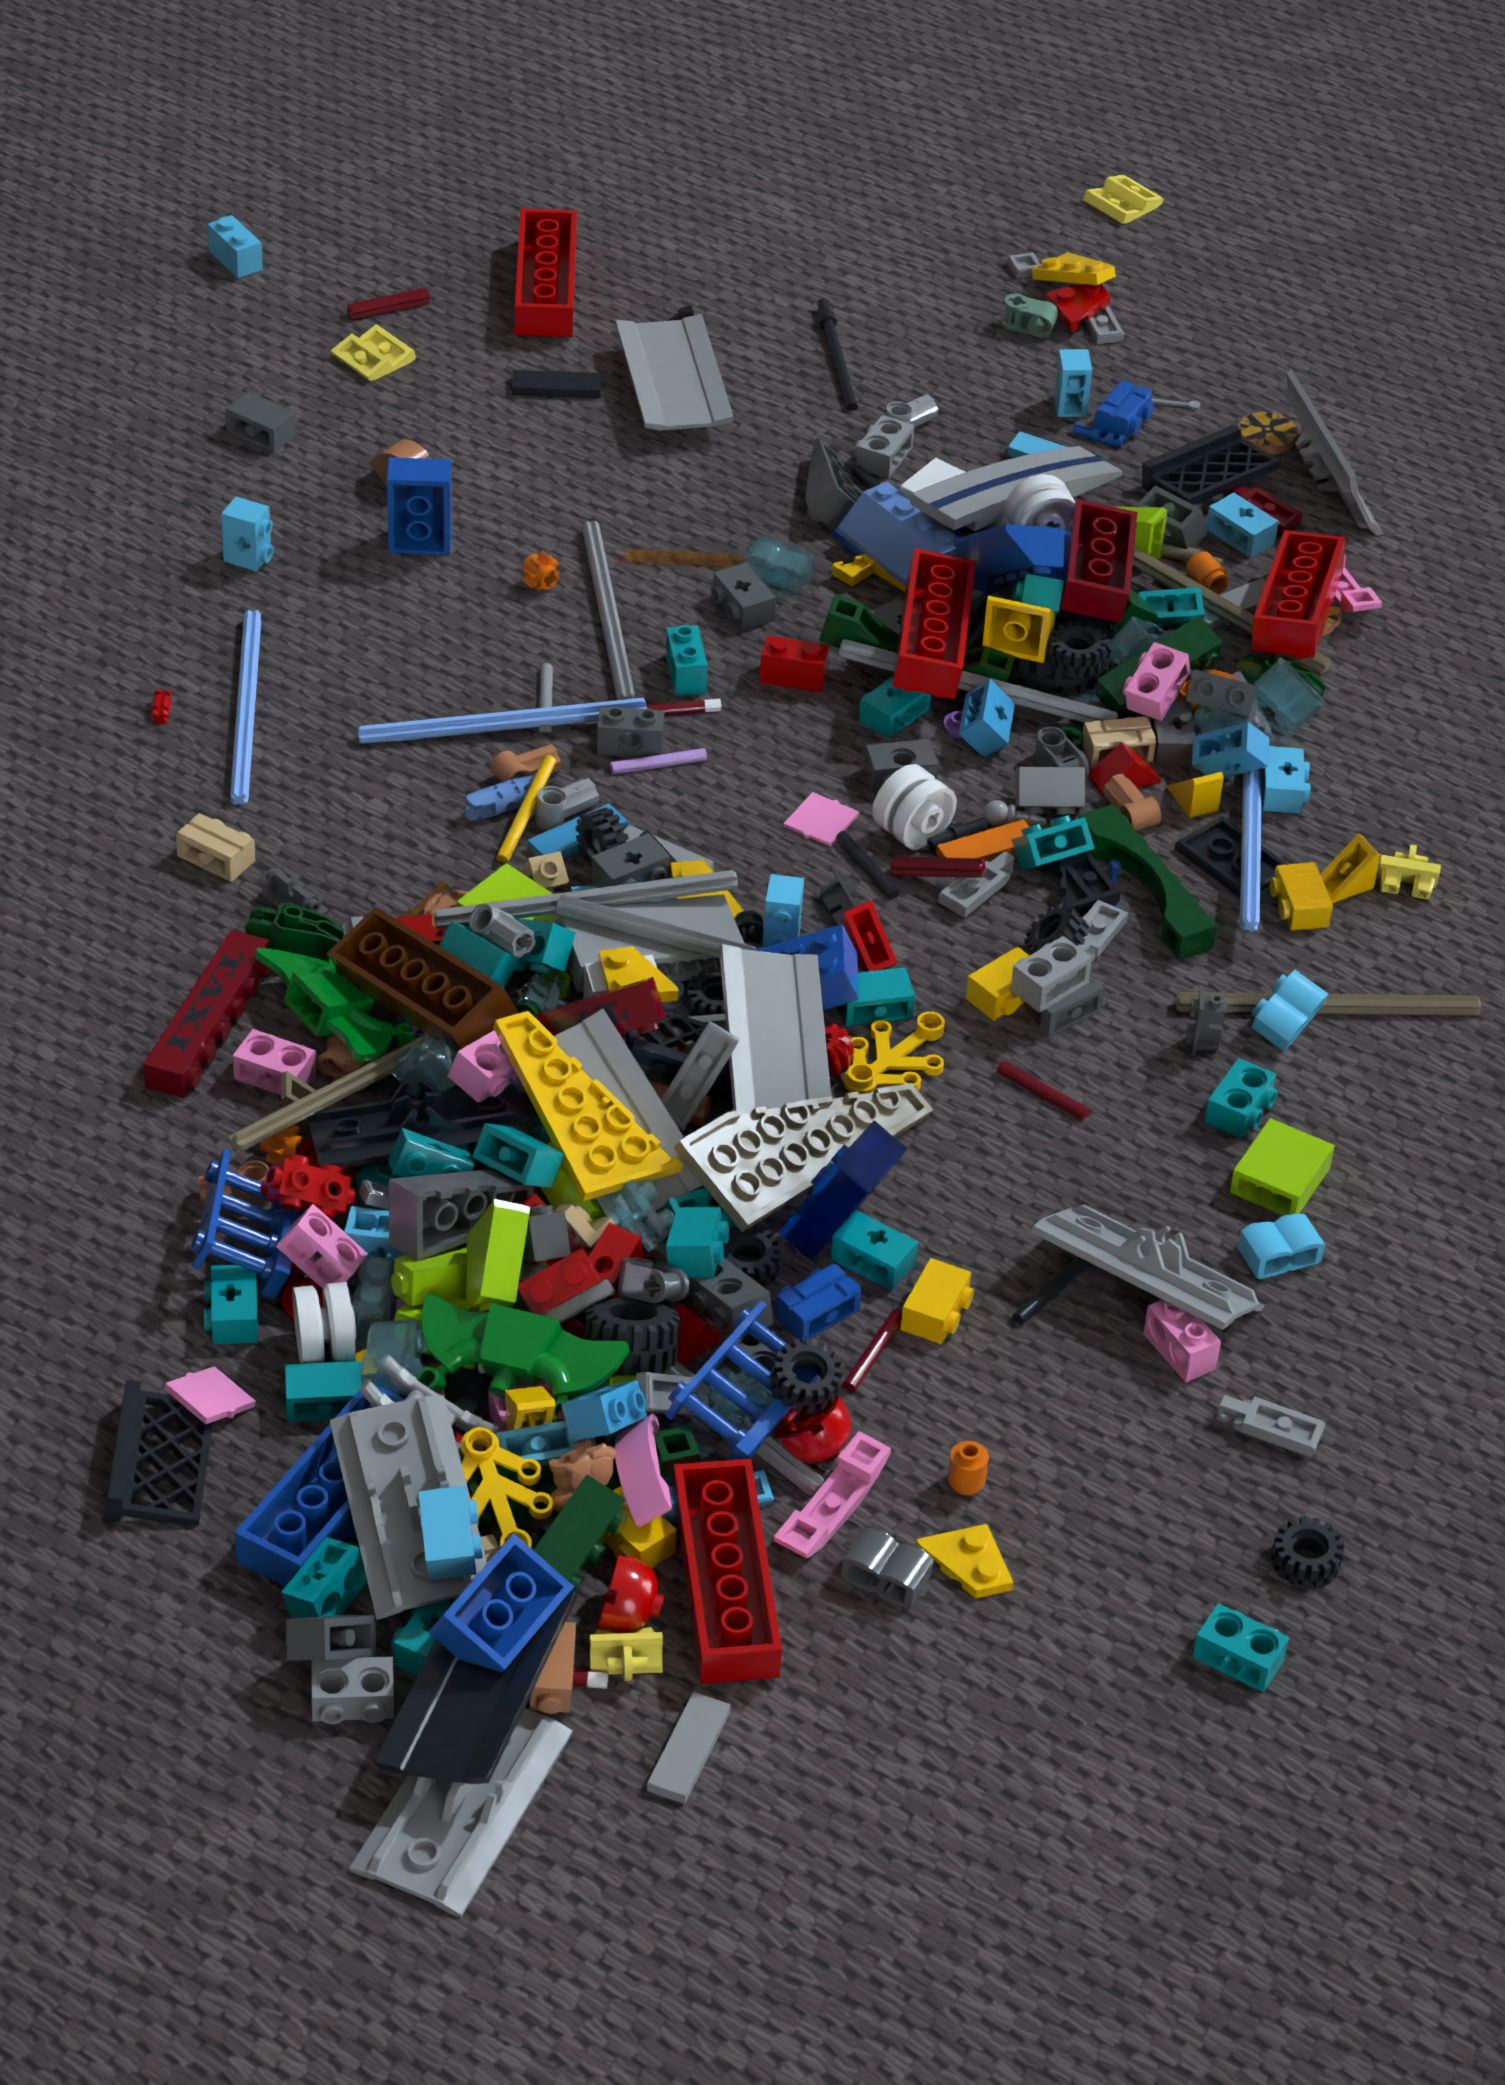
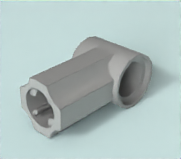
[885,394,938,427]
[535,778,599,829]
[469,903,536,958]

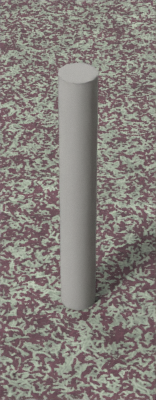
[539,663,553,732]

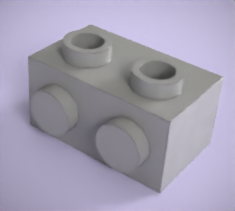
[1015,767,1085,815]

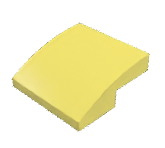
[1083,175,1164,224]
[330,324,416,381]

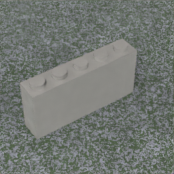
[558,894,744,992]

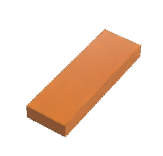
[936,819,1029,862]

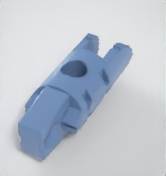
[464,775,535,821]

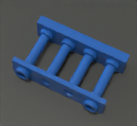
[190,1148,300,1299]
[665,1300,826,1460]

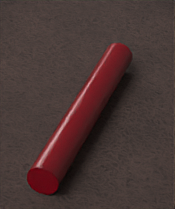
[997,1061,1091,1121]
[842,1309,902,1392]

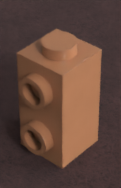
[529,1622,576,1714]

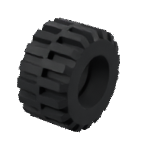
[584,1298,680,1376]

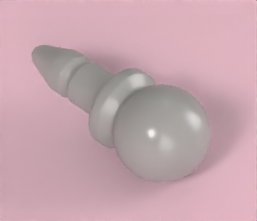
[983,800,1047,826]

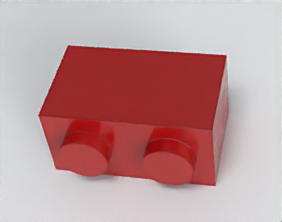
[759,635,830,693]
[518,1248,602,1315]

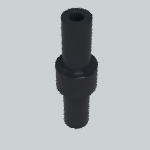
[927,817,988,851]

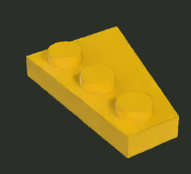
[1031,252,1116,285]

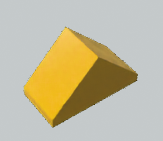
[1167,772,1224,818]
[1320,833,1380,903]
[505,1386,556,1431]

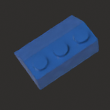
[428,1533,574,1672]

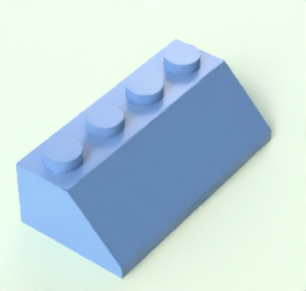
[838,481,965,586]

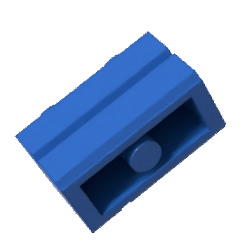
[1094,380,1154,442]
[774,1263,861,1343]

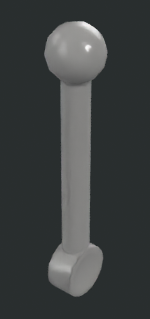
[1151,398,1200,411]

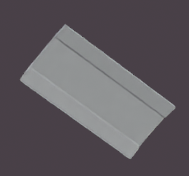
[616,314,734,431]
[1284,369,1384,536]
[719,944,831,1113]
[554,1008,704,1228]
[1031,1205,1265,1330]
[329,1395,487,1620]
[349,1708,572,1918]

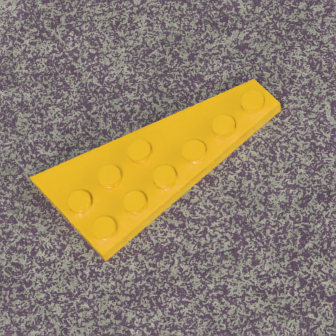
[493,1011,684,1202]

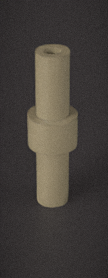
[1161,544,1223,566]

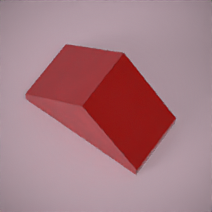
[1088,742,1161,796]
[840,900,897,972]
[675,1304,720,1367]

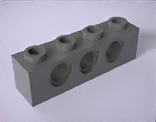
[654,1242,773,1335]

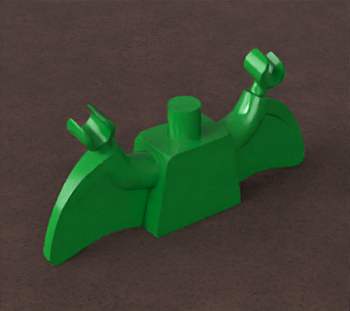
[254,948,415,1062]
[417,1294,630,1422]

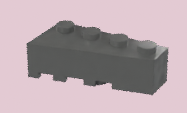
[389,1169,533,1261]

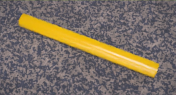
[496,755,557,863]

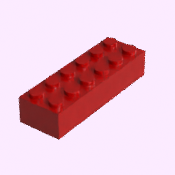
[515,208,577,337]
[1251,530,1345,659]
[892,548,976,700]
[673,1459,782,1684]

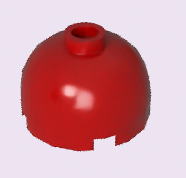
[774,1395,852,1463]
[597,1553,664,1634]

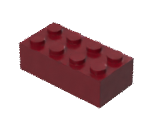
[1059,498,1138,623]

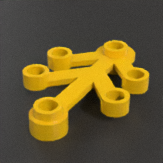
[843,1011,945,1094]
[460,1427,553,1549]

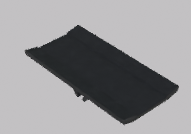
[307,1078,536,1169]
[375,1592,577,1784]

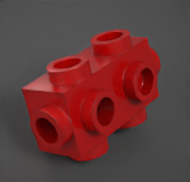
[261,1155,355,1220]

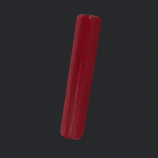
[347,288,430,320]
[890,856,986,878]

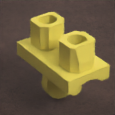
[1377,844,1441,900]
[590,1627,663,1681]

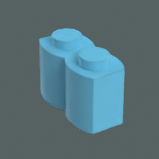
[1251,970,1328,1051]
[1237,1214,1325,1279]

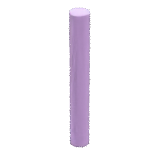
[609,748,707,775]

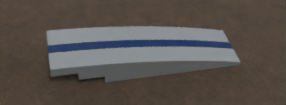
[910,446,1122,531]

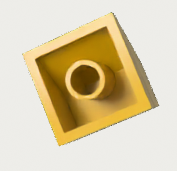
[982,596,1055,663]

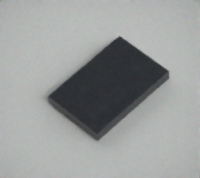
[1175,816,1288,898]

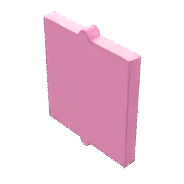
[783,792,859,847]
[165,1366,256,1424]

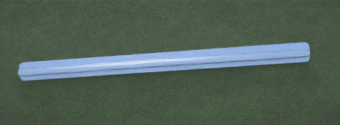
[230,610,261,805]
[358,698,647,743]
[1240,768,1262,932]

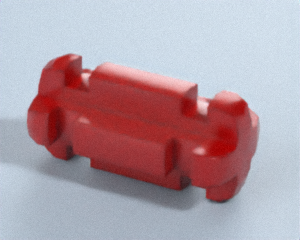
[151,689,171,724]

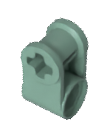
[1001,294,1059,338]

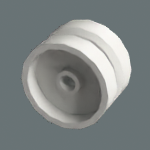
[1005,474,1075,531]
[872,764,957,850]
[292,1282,356,1364]

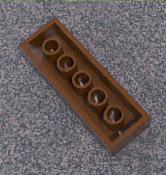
[326,906,519,1053]

